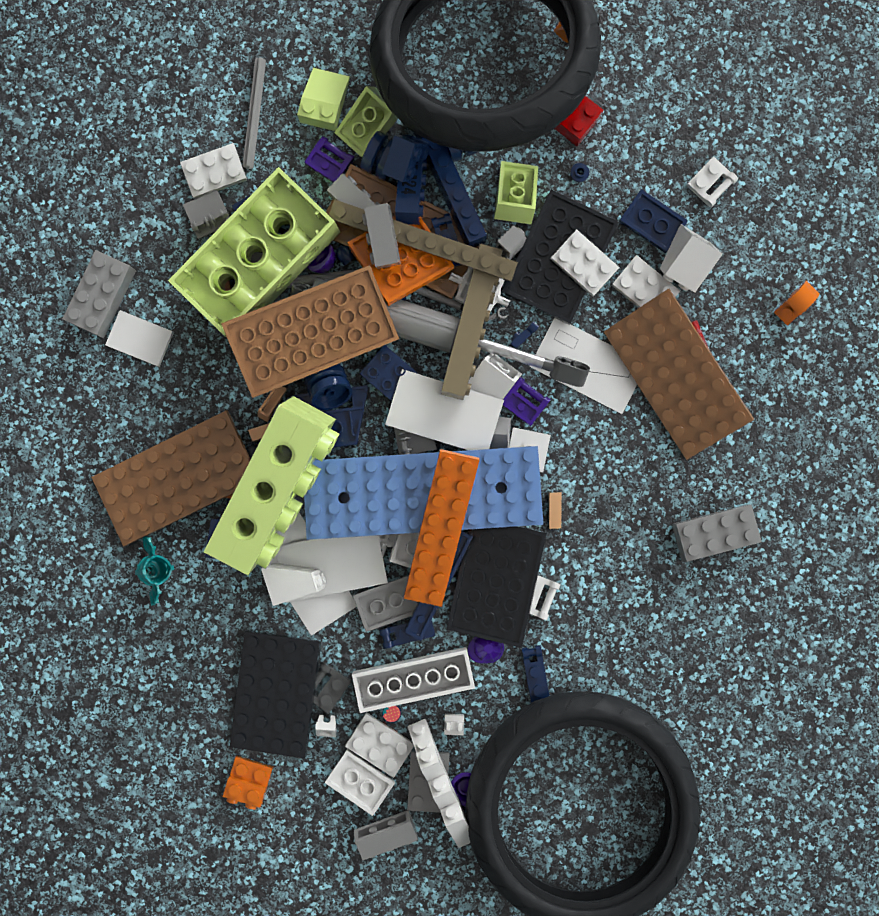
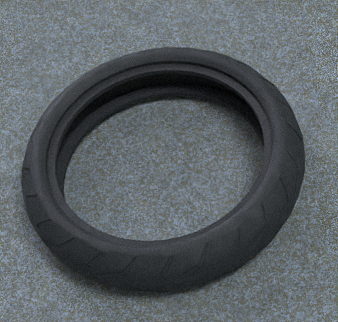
[369,0,601,152]
[466,691,700,916]

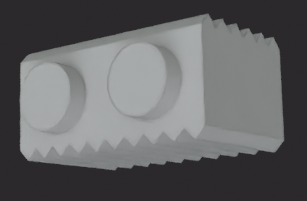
[495,226,527,260]

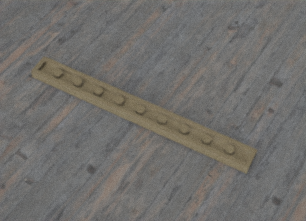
[329,199,518,282]

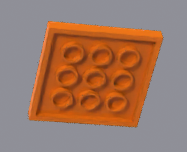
[347,216,454,306]

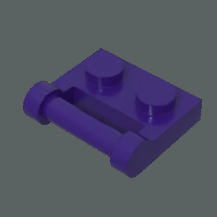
[304,136,355,183]
[502,376,551,426]

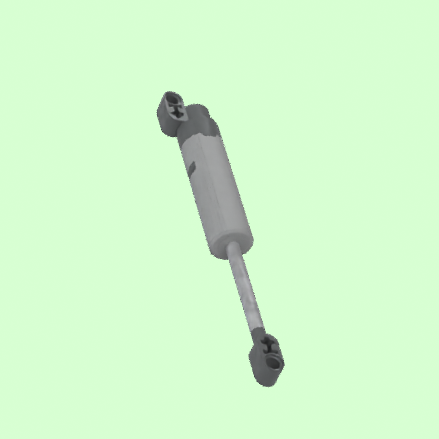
[290,277,590,387]

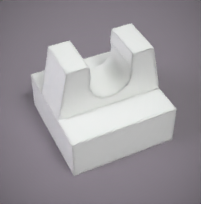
[444,714,464,735]
[315,715,337,737]

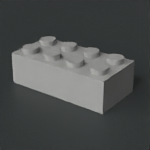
[62,250,136,339]
[672,504,762,562]

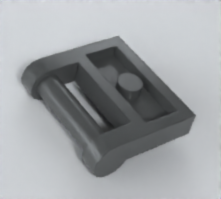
[313,661,352,714]

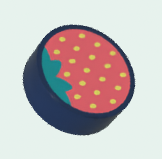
[382,705,401,723]

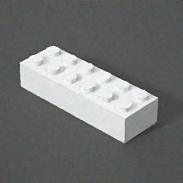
[352,647,475,713]

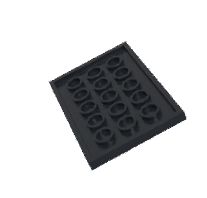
[501,189,619,325]
[446,526,547,648]
[229,631,321,759]

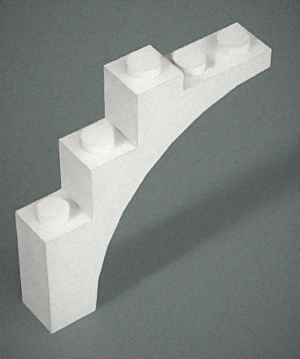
[408,719,470,848]

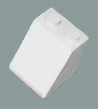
[660,224,722,292]
[468,353,522,400]
[261,563,326,606]

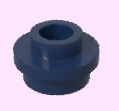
[570,163,589,182]

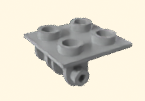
[183,190,229,239]
[394,428,437,455]

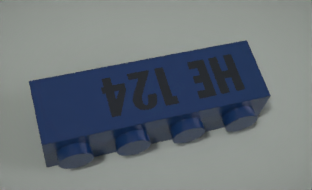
[395,159,427,225]

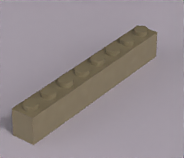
[441,244,505,400]

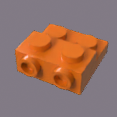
[223,756,274,810]

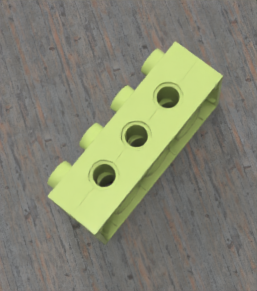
[168,167,340,337]
[204,396,340,575]

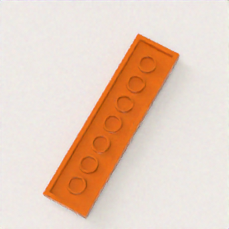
[404,449,480,607]

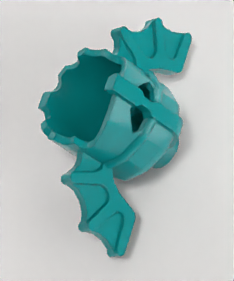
[135,536,174,606]

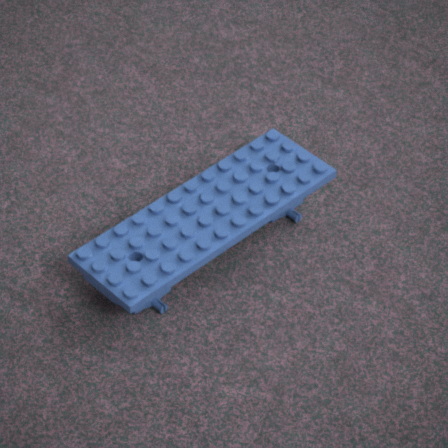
[304,446,543,540]

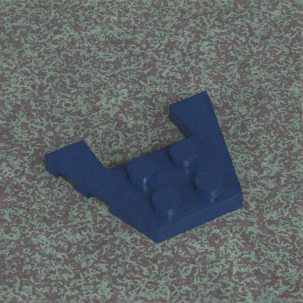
[293,385,368,448]

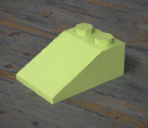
[297,68,350,131]
[334,86,398,157]
[494,161,538,224]

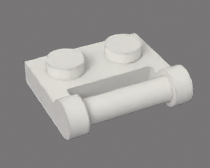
[686,156,738,207]
[530,576,561,620]

